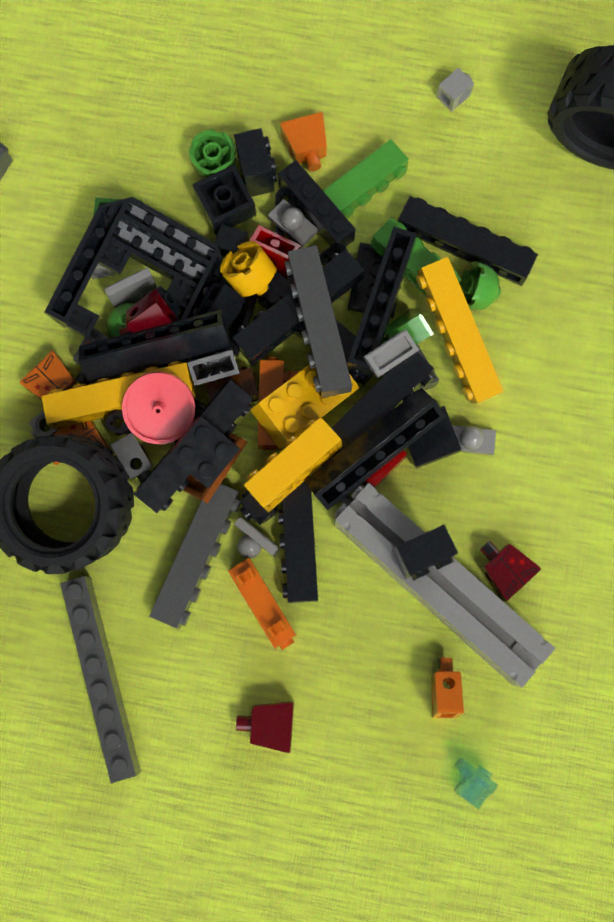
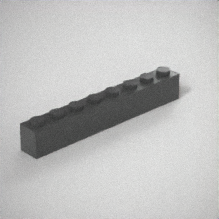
[60,576,141,783]

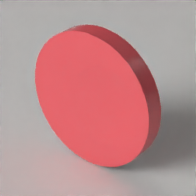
[122,372,195,444]

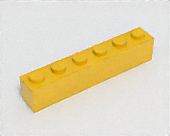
[416,257,504,404]
[41,361,196,429]

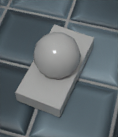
[268,199,318,248]
[363,329,419,378]
[452,425,496,455]
[234,517,279,559]

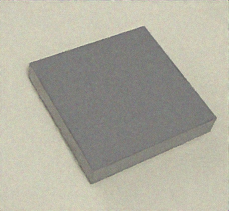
[104,268,157,307]

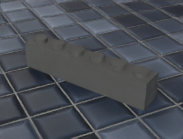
[284,245,352,398]
[149,484,241,629]

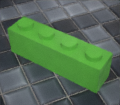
[323,139,409,219]
[370,217,462,296]

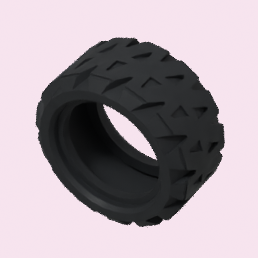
[547,45,614,170]
[0,434,134,574]

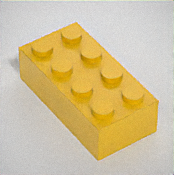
[250,365,360,449]
[244,417,342,513]

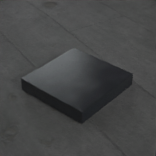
[408,406,462,468]

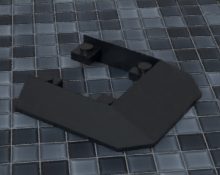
[44,197,226,368]

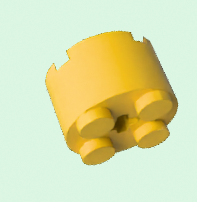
[220,241,277,297]

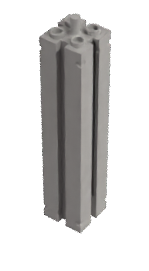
[334,483,556,688]

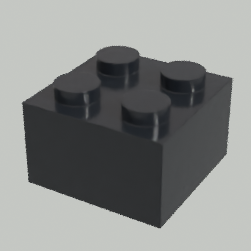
[234,128,277,197]
[192,165,257,235]
[167,416,240,488]
[392,524,458,581]

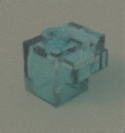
[454,757,498,809]

